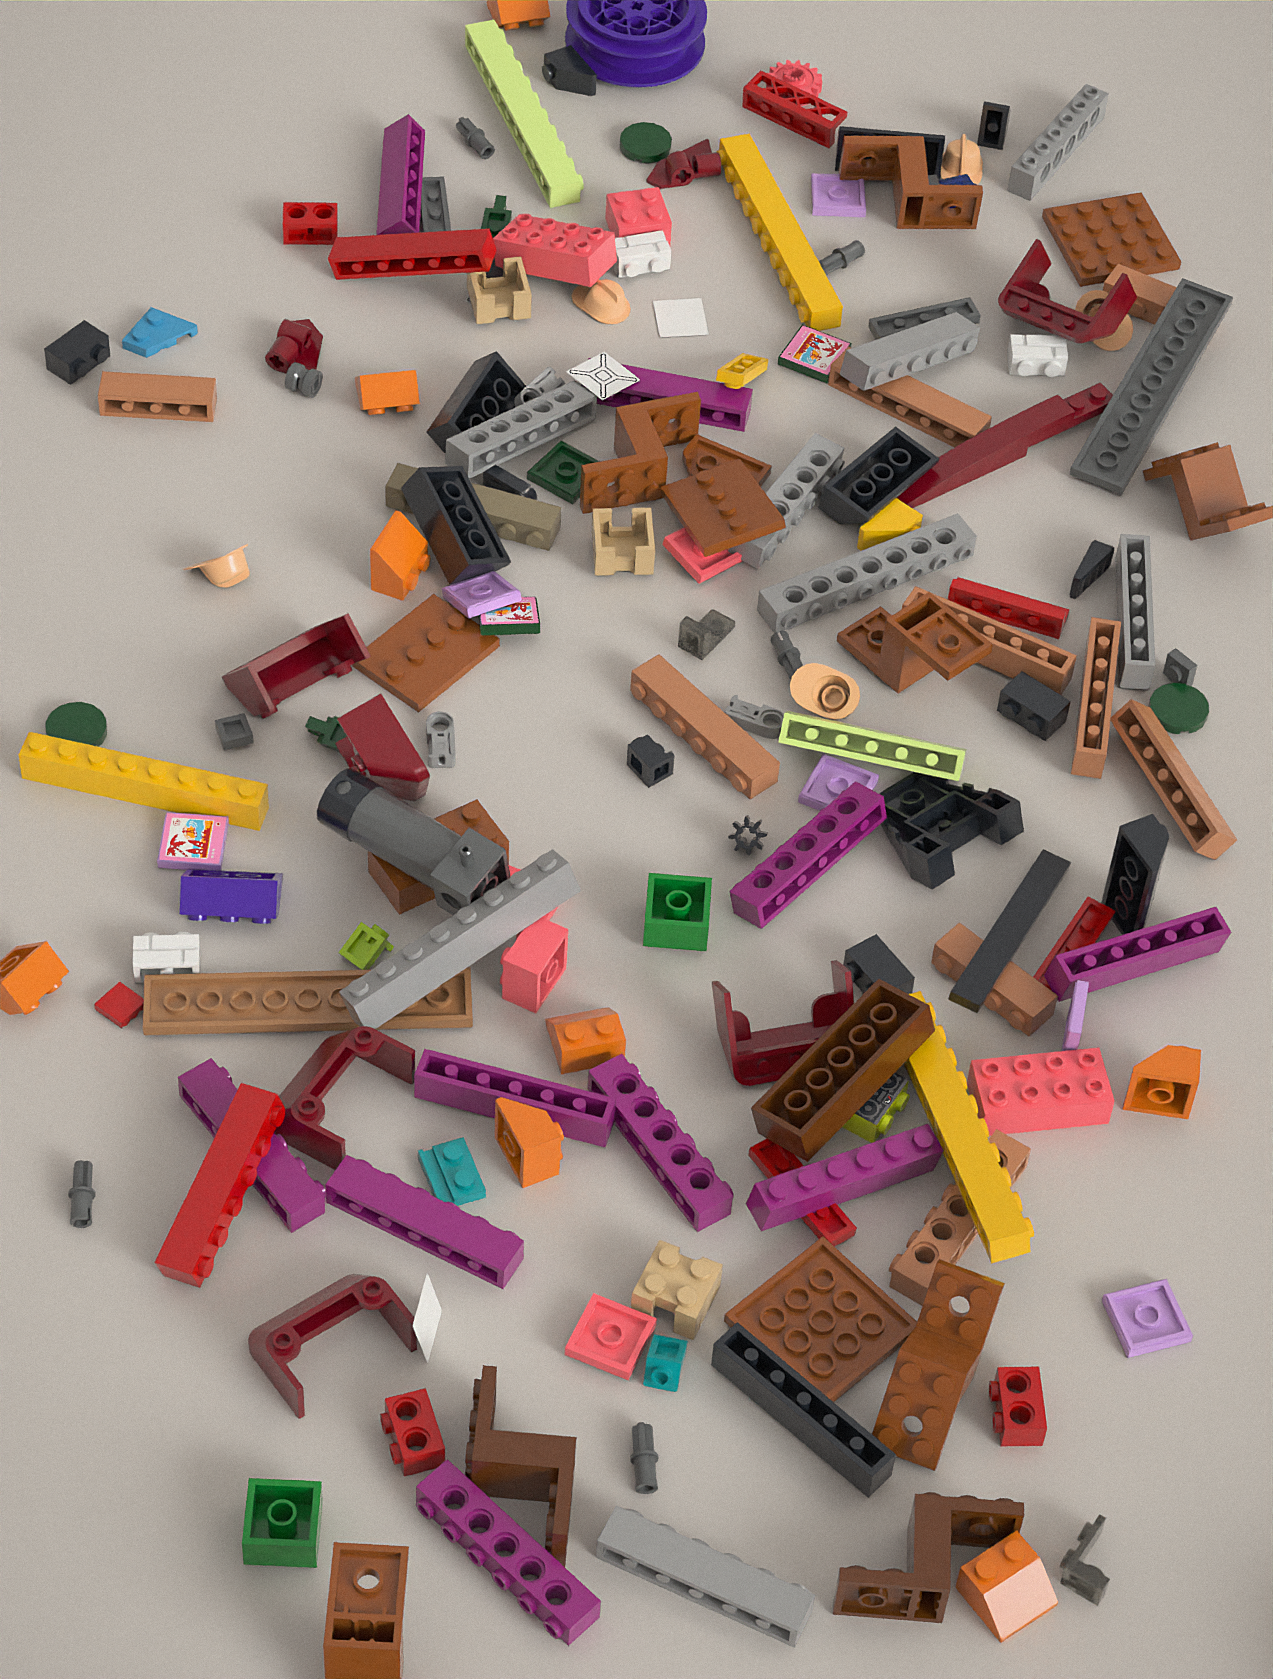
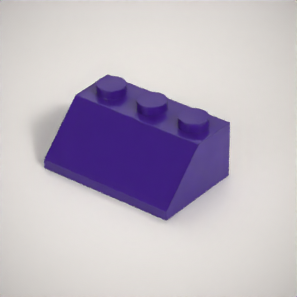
[179,869,283,924]

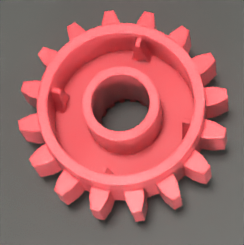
[766,60,822,107]

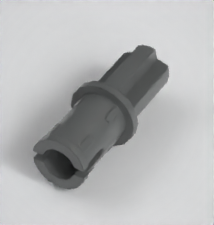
[456,117,495,159]
[819,240,865,275]
[770,630,803,679]
[68,1160,96,1228]
[630,1422,659,1494]

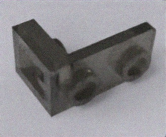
[678,609,735,660]
[1059,1514,1110,1606]

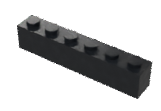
[711,1322,896,1498]

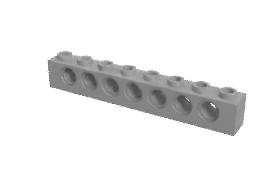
[757,513,977,633]

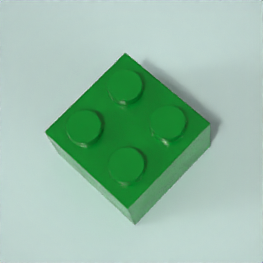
[643,873,712,951]
[242,1478,323,1568]

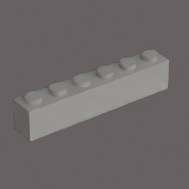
[840,312,980,391]
[1115,534,1155,690]
[596,1505,815,1648]

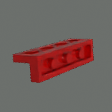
[742,70,847,149]
[948,577,1070,639]

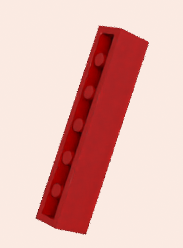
[328,229,497,280]
[154,1083,285,1288]

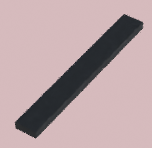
[948,849,1071,1013]

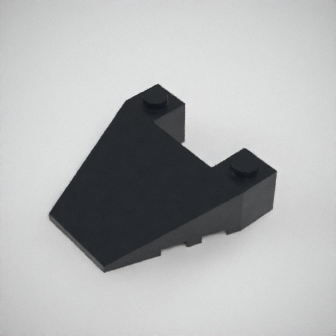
[879,772,1024,890]

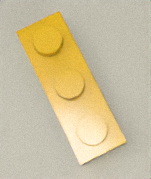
[716,353,769,389]

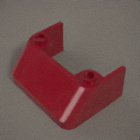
[998,239,1138,344]
[221,613,371,719]
[335,693,430,801]
[712,960,854,1086]
[274,1026,415,1170]
[248,1274,417,1419]

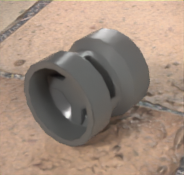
[285,362,323,398]

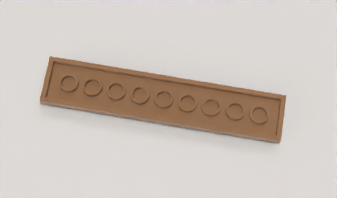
[143,967,473,1035]

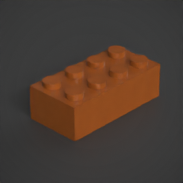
[368,799,509,915]

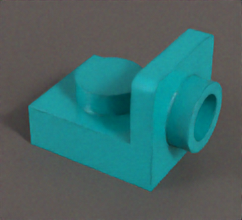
[643,1334,688,1392]

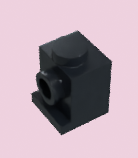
[627,734,675,788]

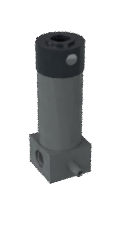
[317,768,511,915]

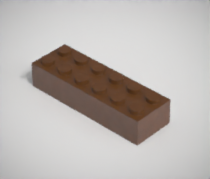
[751,979,935,1162]

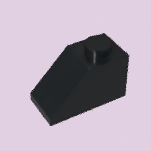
[542,45,597,96]
[977,101,1011,150]

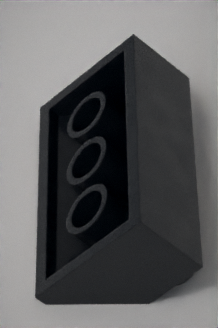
[835,126,945,180]
[426,351,529,453]
[818,426,940,524]
[401,466,511,585]
[1101,814,1170,935]

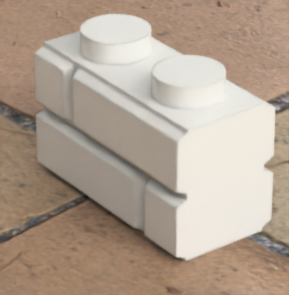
[613,230,671,278]
[1007,334,1068,377]
[133,932,200,983]

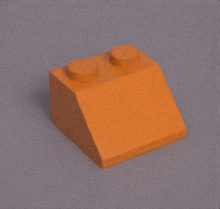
[486,0,551,31]
[355,370,420,415]
[370,510,431,601]
[0,941,69,1015]
[545,1007,626,1074]
[1123,1045,1201,1119]
[494,1097,564,1188]
[955,1531,1058,1643]

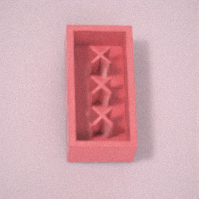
[493,214,617,287]
[967,1047,1115,1136]

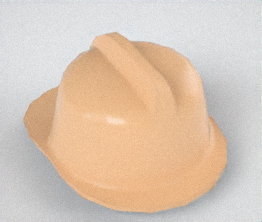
[940,134,983,185]
[571,279,631,324]
[1075,290,1133,351]
[183,544,250,588]
[790,663,860,720]

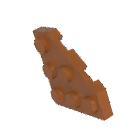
[682,434,772,486]

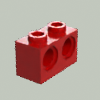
[282,202,338,245]
[989,1366,1047,1447]
[380,1388,445,1477]

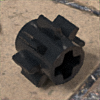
[728,815,768,855]

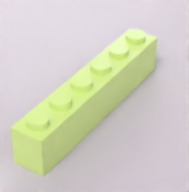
[778,711,967,781]

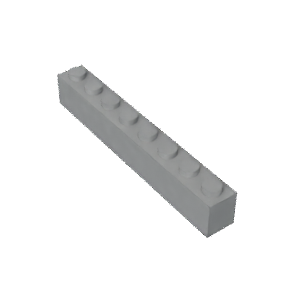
[339,849,581,1029]

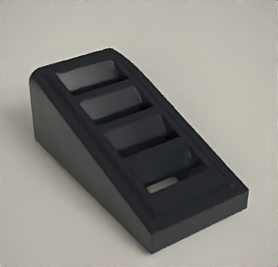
[1069,540,1114,599]

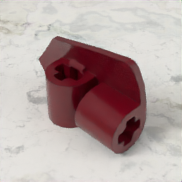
[646,139,721,189]
[265,319,323,374]

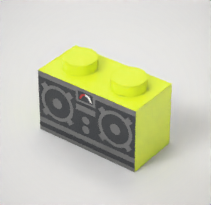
[842,1072,910,1143]

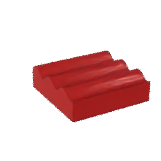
[94,982,144,1029]

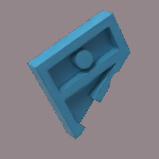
[122,307,198,358]

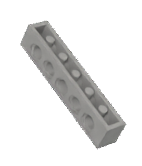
[1007,84,1109,201]
[445,381,597,479]
[728,433,845,569]

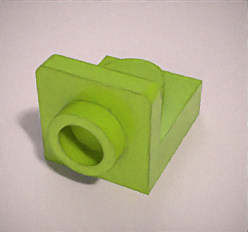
[338,922,394,970]

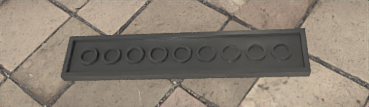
[1070,278,1233,495]

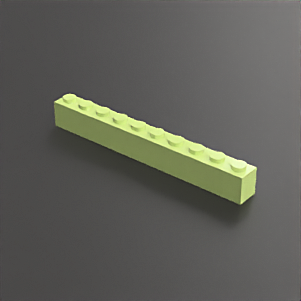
[465,20,584,208]

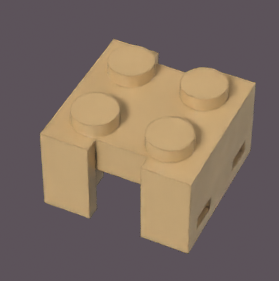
[467,257,532,324]
[591,508,655,576]
[631,1240,723,1340]

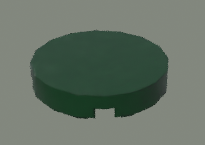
[620,122,672,164]
[1148,683,1209,734]
[45,702,107,747]

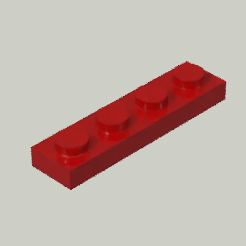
[1033,896,1116,1001]
[748,1139,857,1247]

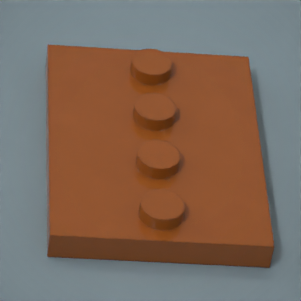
[660,458,786,557]
[352,594,500,713]

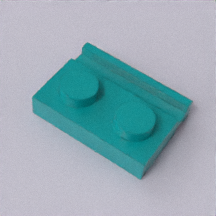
[418,1137,486,1206]

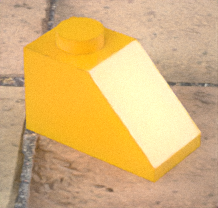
[857,498,923,551]

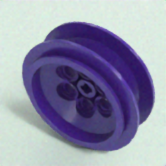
[565,0,707,87]

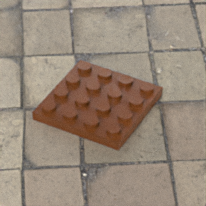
[1042,192,1181,287]
[724,1236,917,1402]

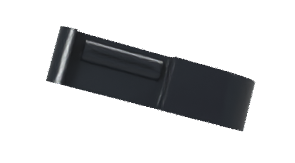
[483,464,537,500]

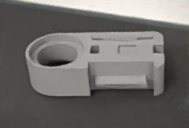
[515,367,565,407]
[725,695,784,739]
[426,711,456,768]

